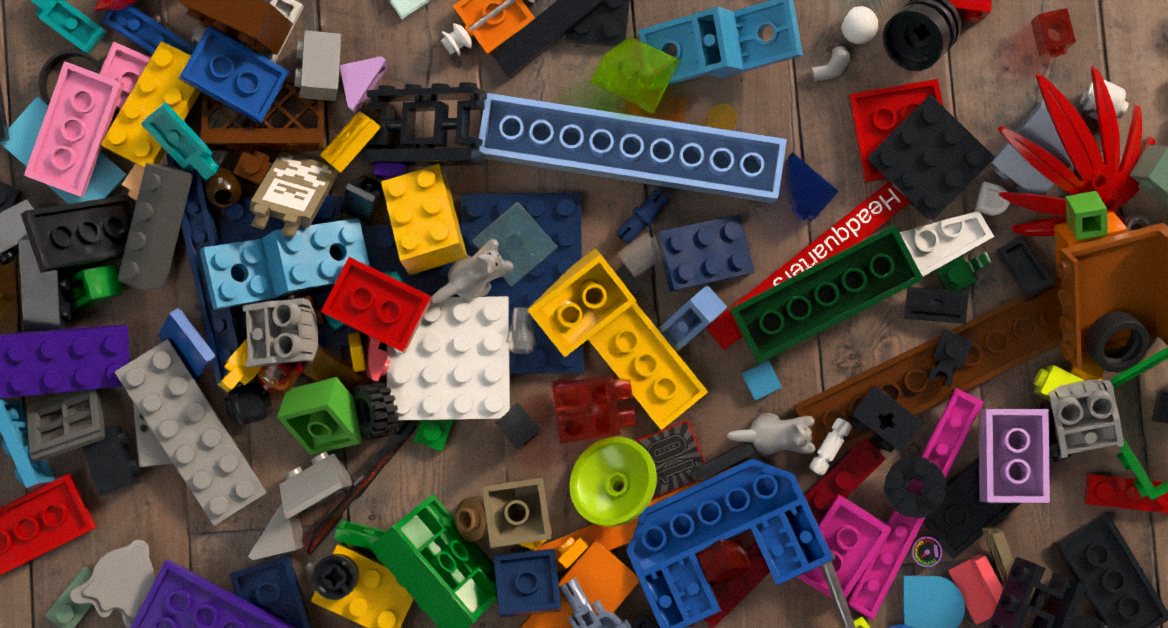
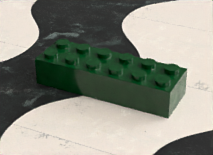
[728,225,924,364]

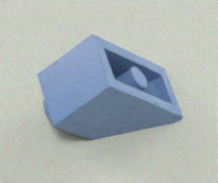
[658,285,727,353]

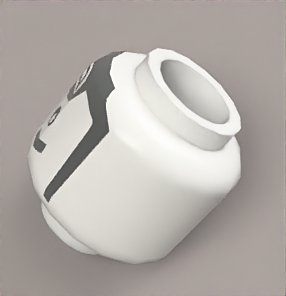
[1080,80,1129,120]

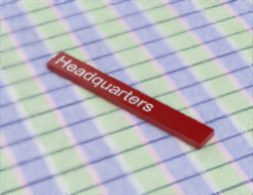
[705,182,909,351]

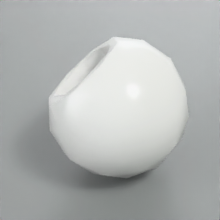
[841,6,878,44]

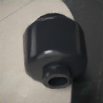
[224,382,272,426]

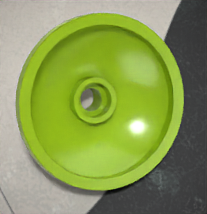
[570,437,657,527]

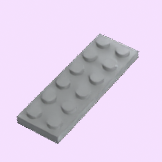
[115,339,267,526]

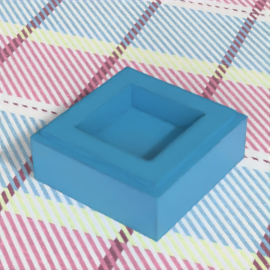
[741,360,782,401]

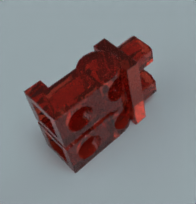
[552,375,636,444]

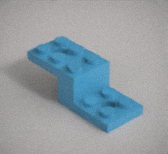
[638,0,803,89]
[200,218,370,310]
[0,399,55,489]

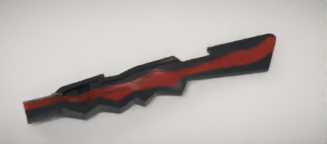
[307,420,417,555]

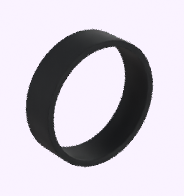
[38,50,103,106]

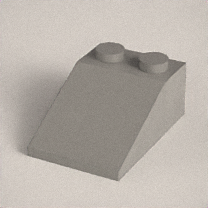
[279,451,353,519]

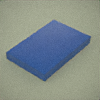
[179,25,290,124]

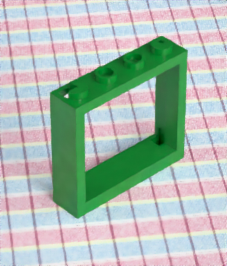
[1108,347,1168,500]

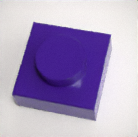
[375,163,408,181]

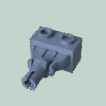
[559,577,632,628]

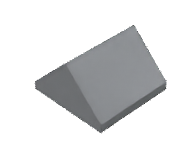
[248,503,306,560]

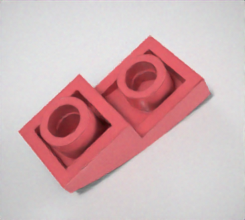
[364,335,390,381]

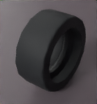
[1085,311,1149,373]

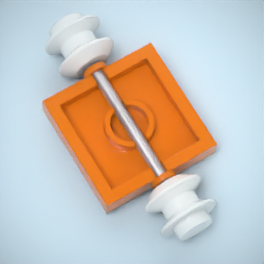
[440,0,536,56]

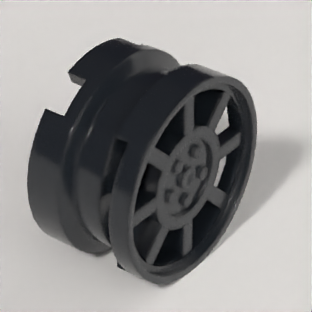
[312,554,359,600]

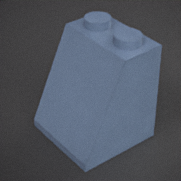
[992,99,1072,195]

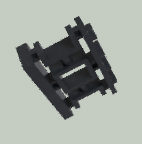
[361,82,487,166]
[988,557,1087,628]

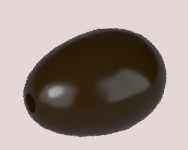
[205,168,242,209]

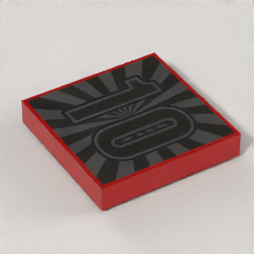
[635,420,705,499]

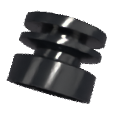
[883,0,961,71]

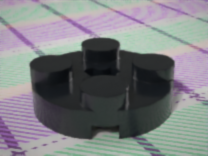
[884,456,947,518]

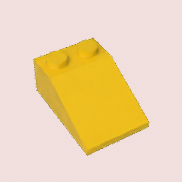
[527,248,637,357]

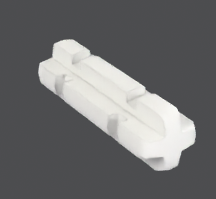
[809,418,852,475]

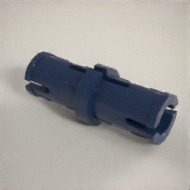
[615,189,670,246]

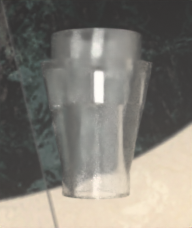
[506,308,536,354]

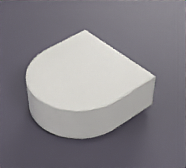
[975,181,1010,216]

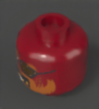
[257,362,303,394]

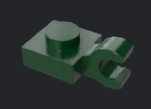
[934,252,992,291]

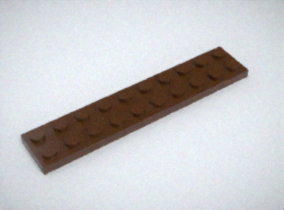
[793,277,1063,456]

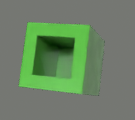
[1066,191,1108,240]

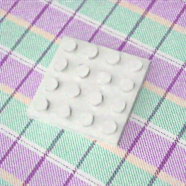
[387,296,510,420]

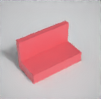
[947,554,1003,625]

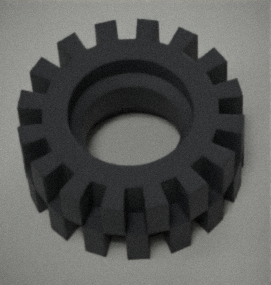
[351,382,398,440]

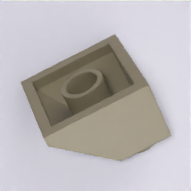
[482,477,552,548]

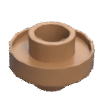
[455,496,489,542]

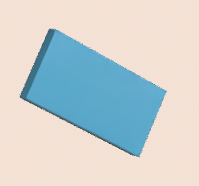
[0,96,127,204]

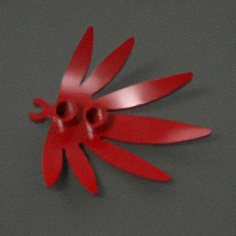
[998,66,1155,236]

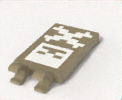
[250,151,338,238]

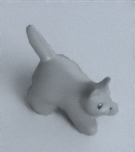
[431,239,513,304]
[727,413,815,458]

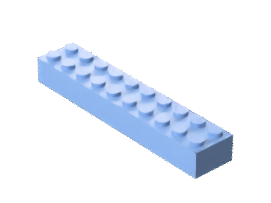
[479,93,787,204]

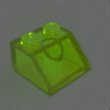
[590,37,680,114]

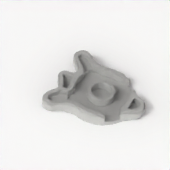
[70,539,155,628]

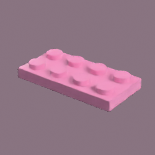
[24,61,125,197]

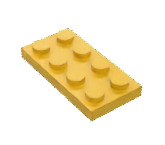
[100,41,201,168]
[588,302,708,430]

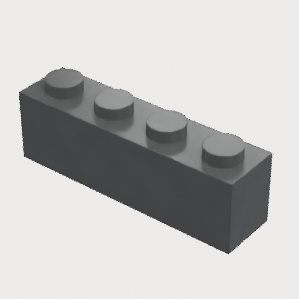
[118,163,193,290]

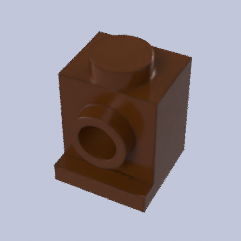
[233,150,275,186]

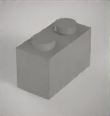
[294,30,341,101]

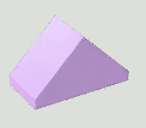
[339,56,389,114]

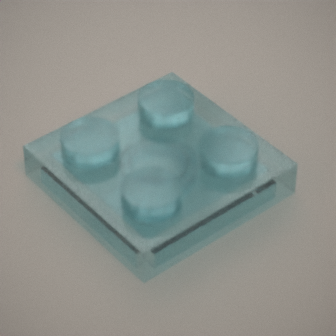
[472,201,558,287]

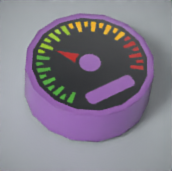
[910,536,942,567]

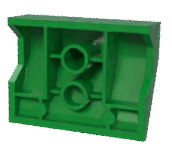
[369,494,498,628]

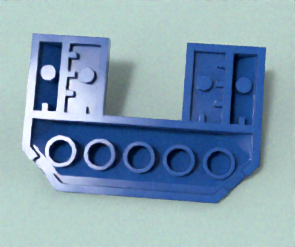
[627,459,834,628]

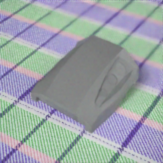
[243,298,318,368]
[1048,379,1124,458]

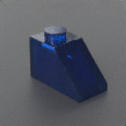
[785,152,838,222]

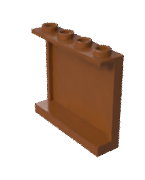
[1057,222,1168,370]

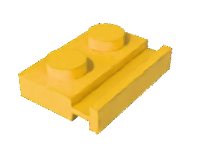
[320,111,381,173]

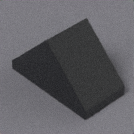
[342,175,385,224]
[494,402,542,450]

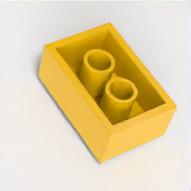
[381,164,468,276]
[311,543,415,628]

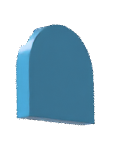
[902,575,965,628]

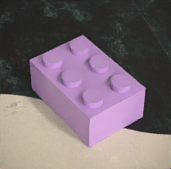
[979,409,1050,503]

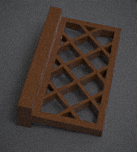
[200,76,325,151]

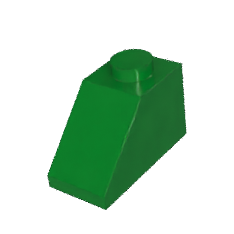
[68,264,123,313]

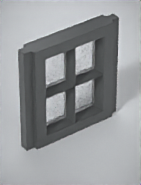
[27,389,105,463]

